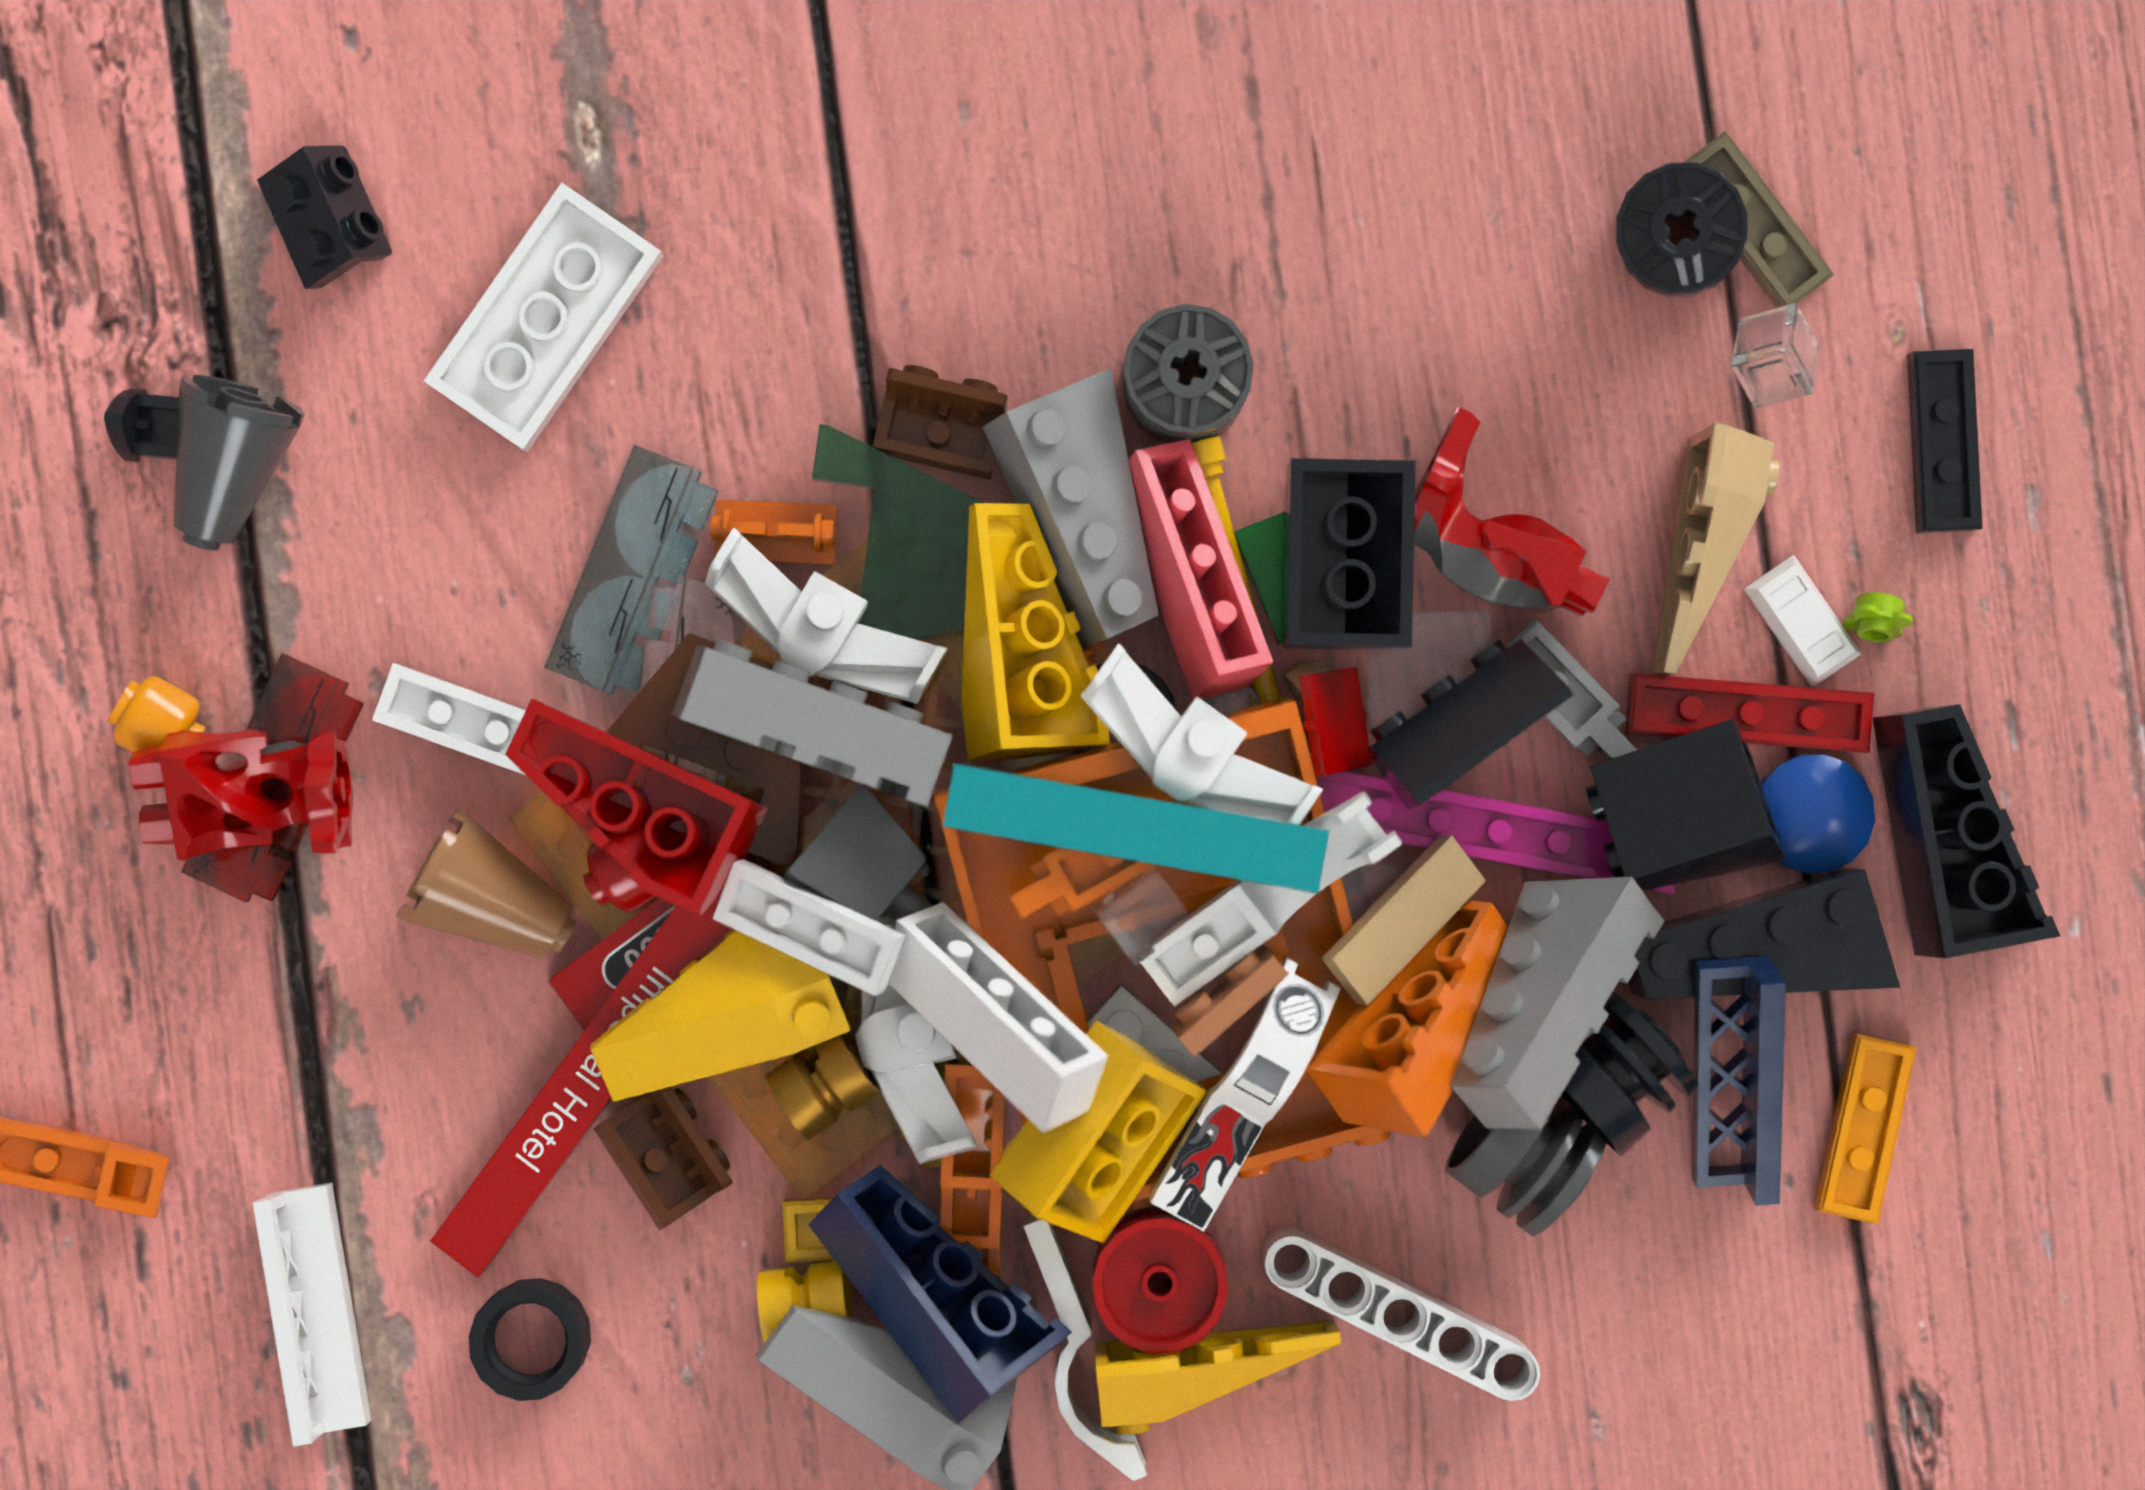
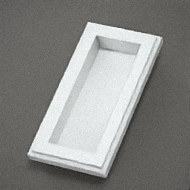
[1743,555,1862,688]

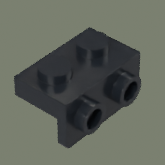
[257,145,392,289]

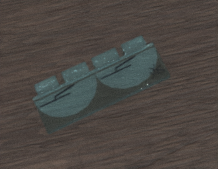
[544,445,719,695]

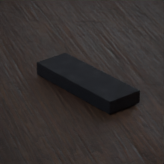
[1907,349,1982,534]

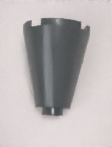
[174,375,305,550]

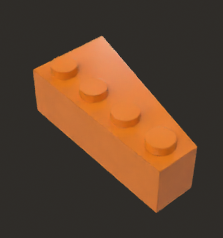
[1306,900,1508,1138]

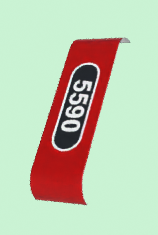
[548,852,760,1030]

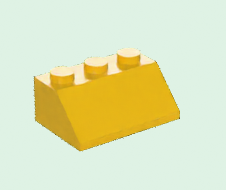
[990,1021,1208,1243]

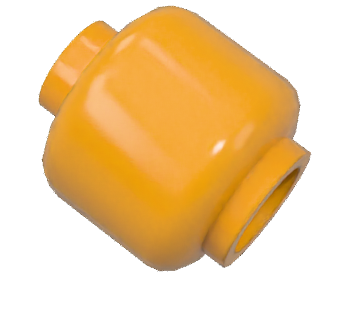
[106,676,206,753]

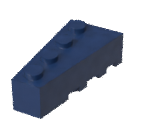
[808,1165,1072,1423]

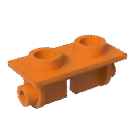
[711,500,837,565]

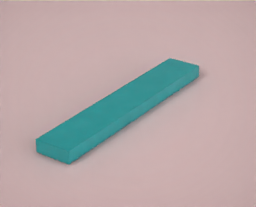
[943,764,1329,894]

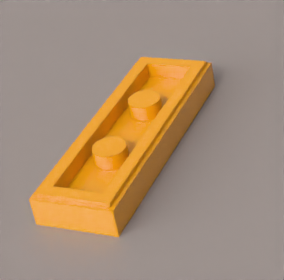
[1814,1032,1917,1225]

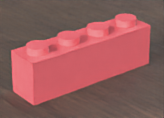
[1129,439,1273,699]

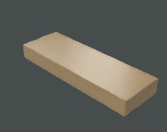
[1321,835,1486,1006]

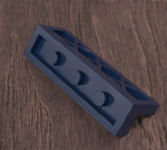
[1692,956,1786,1206]

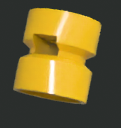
[757,1261,854,1343]

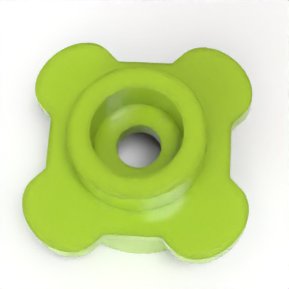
[1843,592,1913,643]

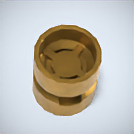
[765,1033,881,1141]

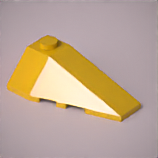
[590,928,851,1102]

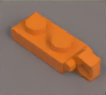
[1009,796,1156,919]

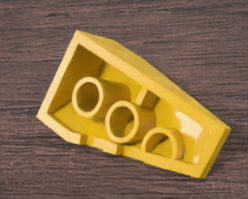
[961,503,1110,761]
[1095,1320,1341,1435]

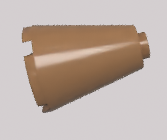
[396,809,577,958]

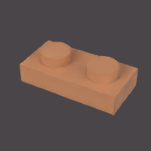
[1172,945,1289,1057]

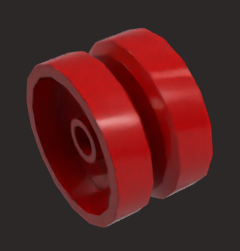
[1092,1207,1228,1354]

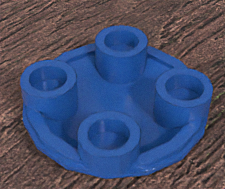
[1761,754,1875,874]

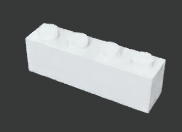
[888,902,1108,1133]

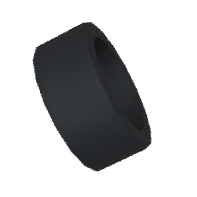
[468,1278,591,1401]

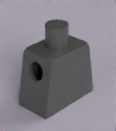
[783,784,934,922]

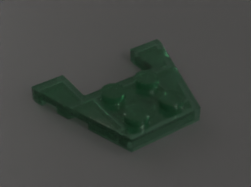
[812,424,985,640]

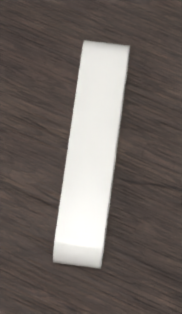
[1261,1227,1540,1401]

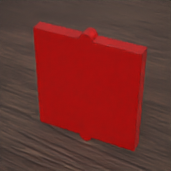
[1299,667,1372,777]

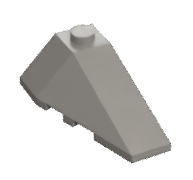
[756,1305,1017,1490]

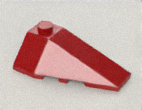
[505,698,769,917]

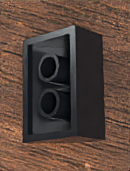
[1283,458,1416,650]
[1365,639,1574,809]

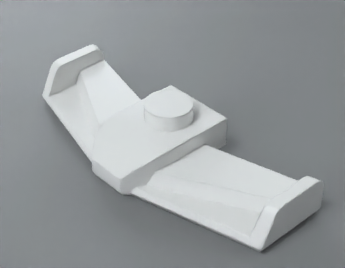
[705,528,948,704]
[1081,643,1323,825]
[855,915,979,1164]

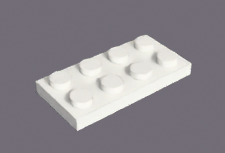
[424,182,664,453]

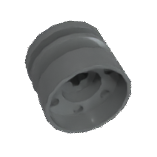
[1122,304,1254,443]
[1445,1108,1607,1236]

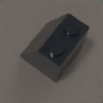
[1586,718,1786,891]

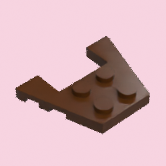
[606,633,801,868]

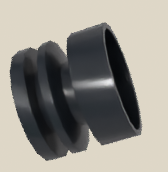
[1616,162,1748,297]
[1561,991,1699,1156]

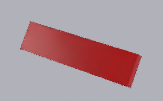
[1625,673,1874,753]

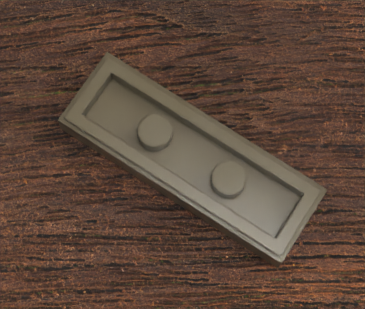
[1683,131,1834,314]

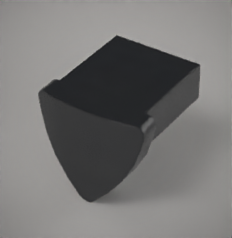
[104,388,178,462]

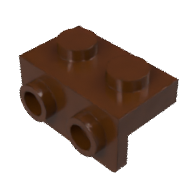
[872,365,1008,480]
[593,1087,733,1230]

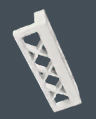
[253,1182,372,1447]

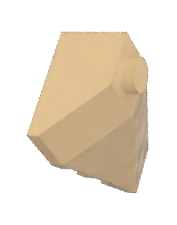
[1652,423,1780,676]

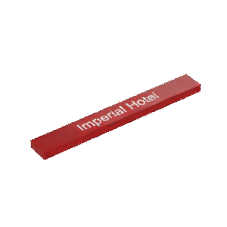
[430,888,732,1278]

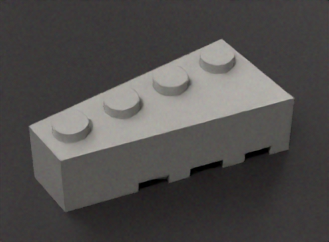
[982,368,1159,648]
[671,639,953,807]
[1451,877,1664,1129]

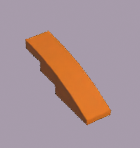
[940,1064,1006,1278]

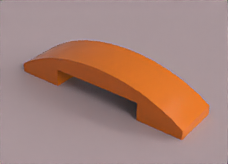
[0,1117,171,1218]

